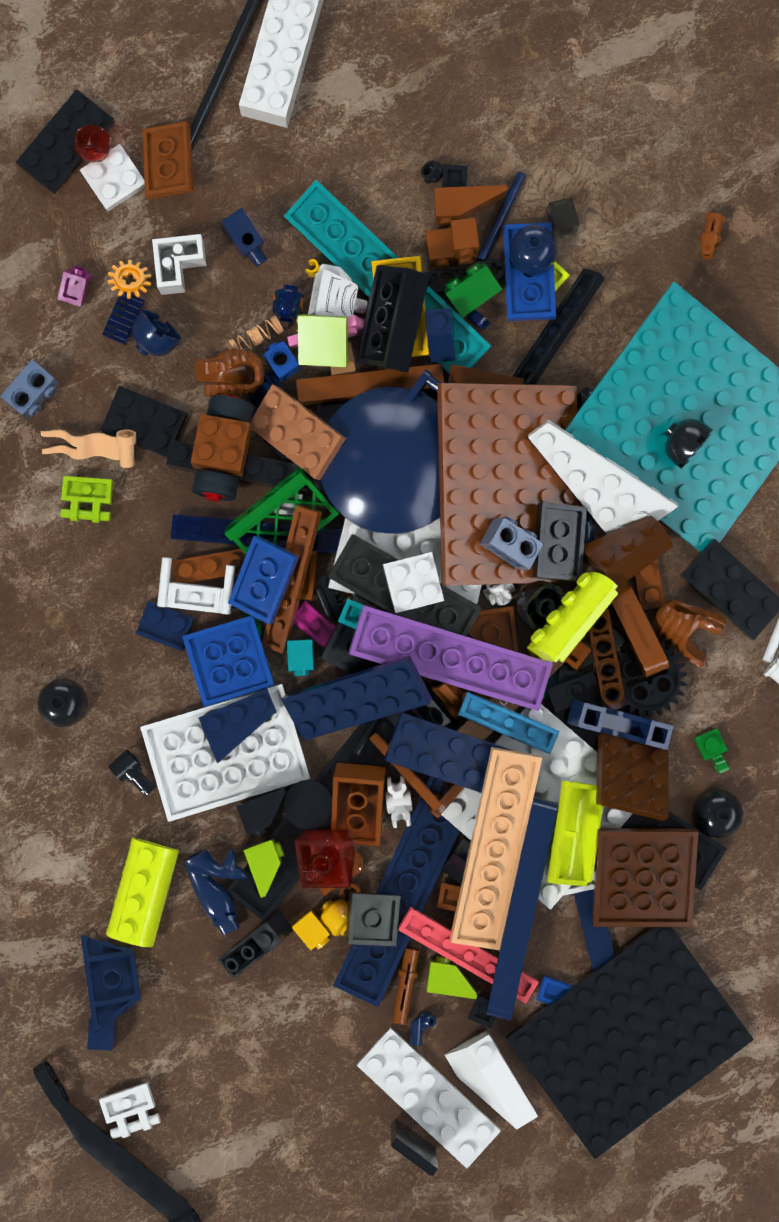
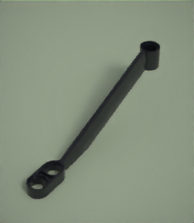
[33,1061,201,1222]

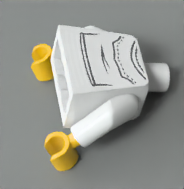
[296,259,368,332]

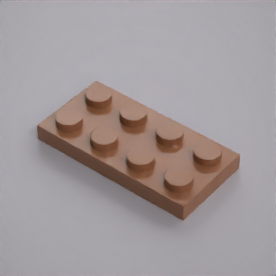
[250,384,346,480]

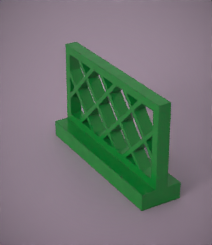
[224,467,339,554]

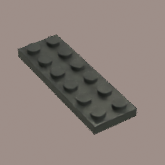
[328,533,482,636]

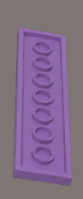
[348,605,553,711]

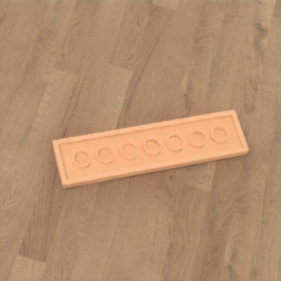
[450,747,542,950]

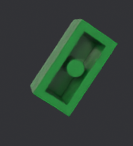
[443,262,502,318]

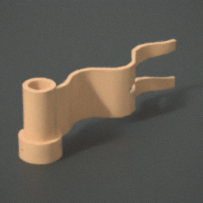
[41,430,136,468]

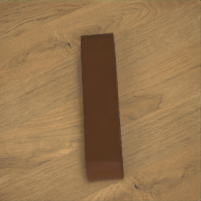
[589,607,625,710]

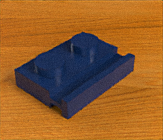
[135,601,195,651]

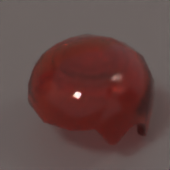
[74,125,112,163]

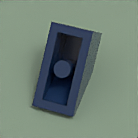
[426,308,456,362]

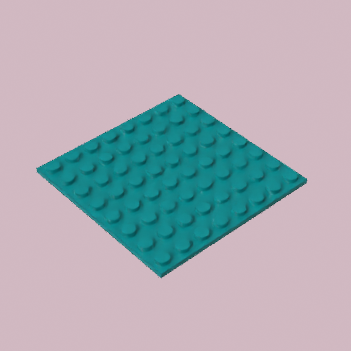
[565,282,779,552]

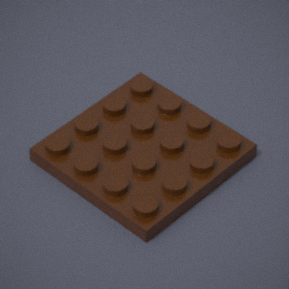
[592,828,699,927]

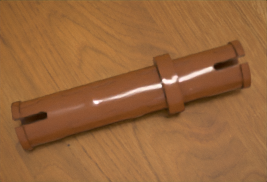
[392,947,420,1025]

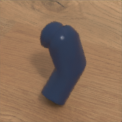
[410,1012,436,1046]

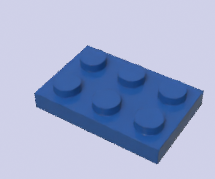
[228,536,299,625]

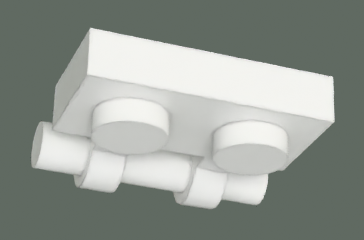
[99,1082,161,1139]

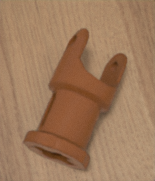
[699,213,727,260]

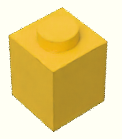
[292,909,330,950]

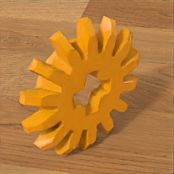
[107,260,151,299]

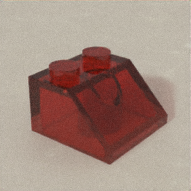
[295,829,355,888]

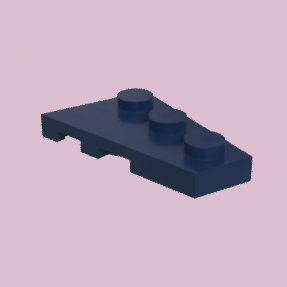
[198,689,277,763]

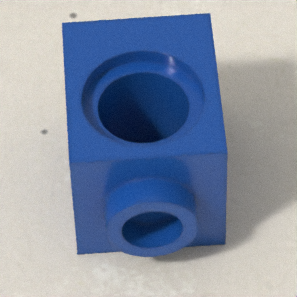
[263,341,301,383]

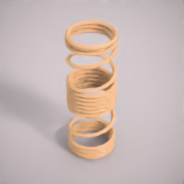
[229,315,284,350]

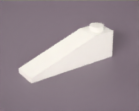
[445,1029,538,1129]

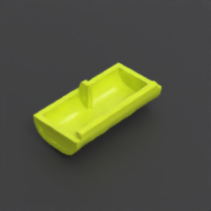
[527,572,618,662]
[547,780,603,886]
[106,837,179,947]

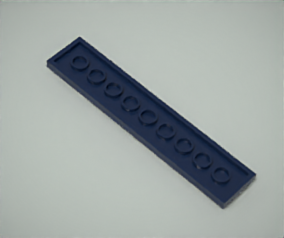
[333,776,460,1007]

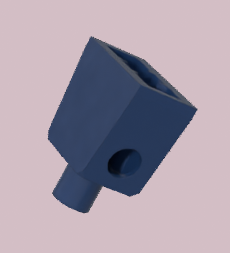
[222,208,268,267]

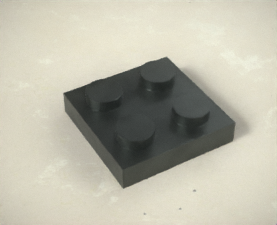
[345,892,401,946]

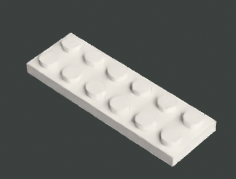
[357,1027,501,1168]

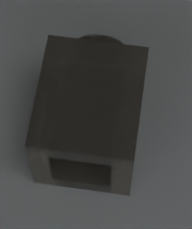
[546,197,579,239]

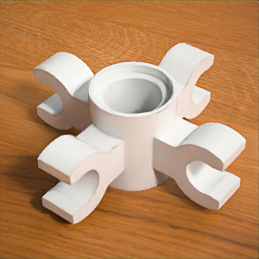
[385,775,413,828]

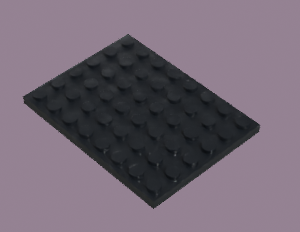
[505,919,754,1159]

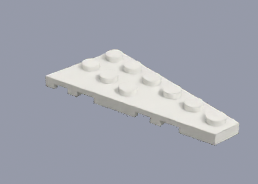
[528,420,678,534]

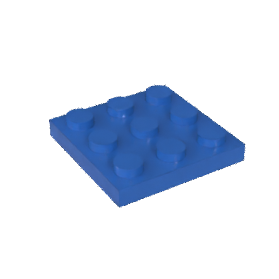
[182,615,275,707]

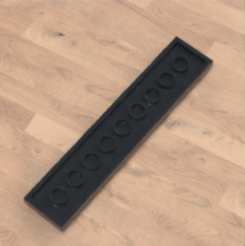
[226,717,395,922]

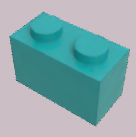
[287,640,316,677]

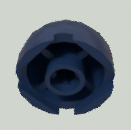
[509,225,558,276]
[132,309,181,356]

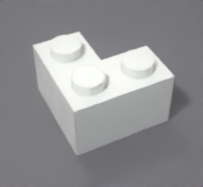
[152,234,207,295]

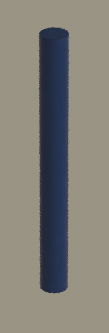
[477,172,526,261]

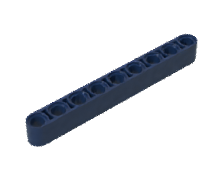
[486,798,558,1021]

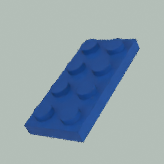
[503,222,556,321]

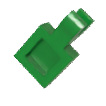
[694,728,729,774]

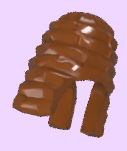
[194,348,264,397]
[654,600,727,667]

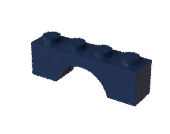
[567,699,674,750]

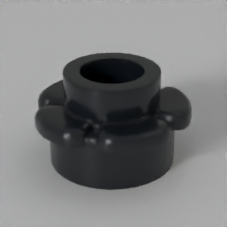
[421,160,443,184]

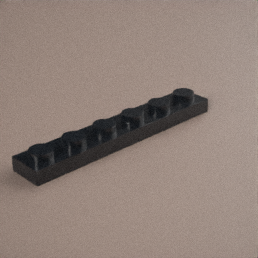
[512,268,605,385]

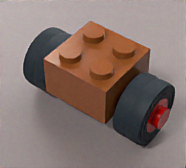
[191,395,253,502]

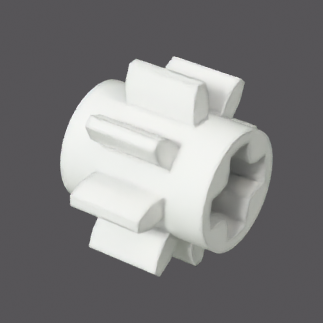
[483,584,516,605]

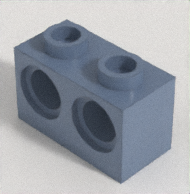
[0,360,59,420]
[480,516,543,570]

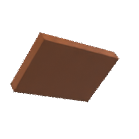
[142,121,194,200]

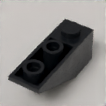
[218,910,294,979]

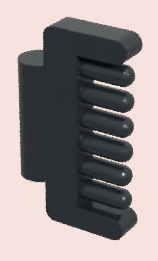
[314,574,348,623]

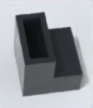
[442,835,471,884]

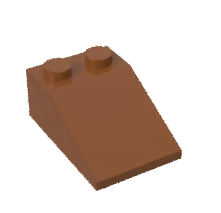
[330,762,386,847]

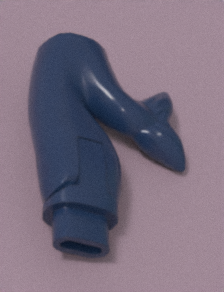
[183,849,250,935]

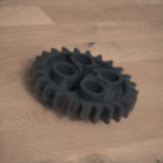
[607,641,687,717]

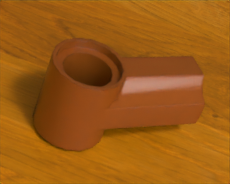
[430,679,467,720]

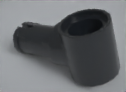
[108,749,155,797]

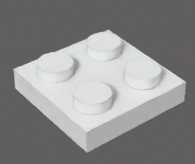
[80,144,145,212]
[383,552,444,613]

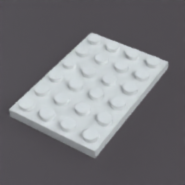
[140,684,311,822]

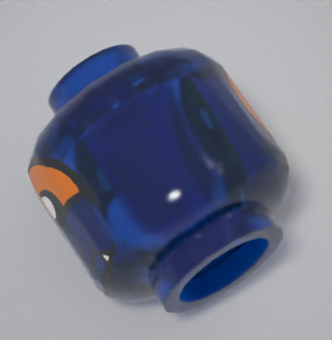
[272,285,305,322]

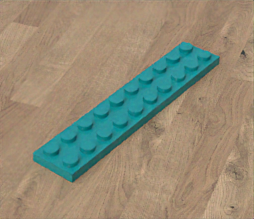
[284,180,492,374]

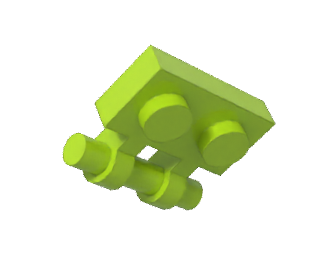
[60,476,114,523]

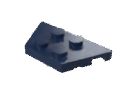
[81,935,141,1033]

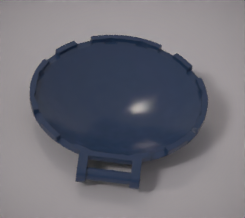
[321,370,441,534]

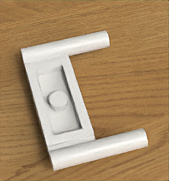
[157,557,236,614]

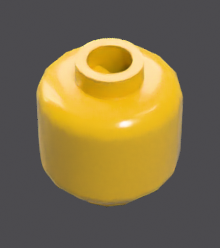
[320,899,349,936]

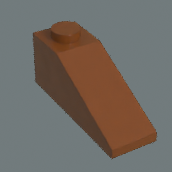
[434,185,508,227]

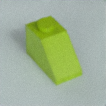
[244,838,284,898]
[426,956,477,999]

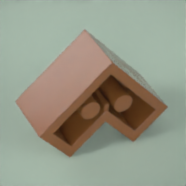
[425,218,479,268]

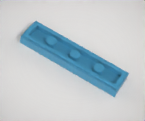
[458,692,560,754]

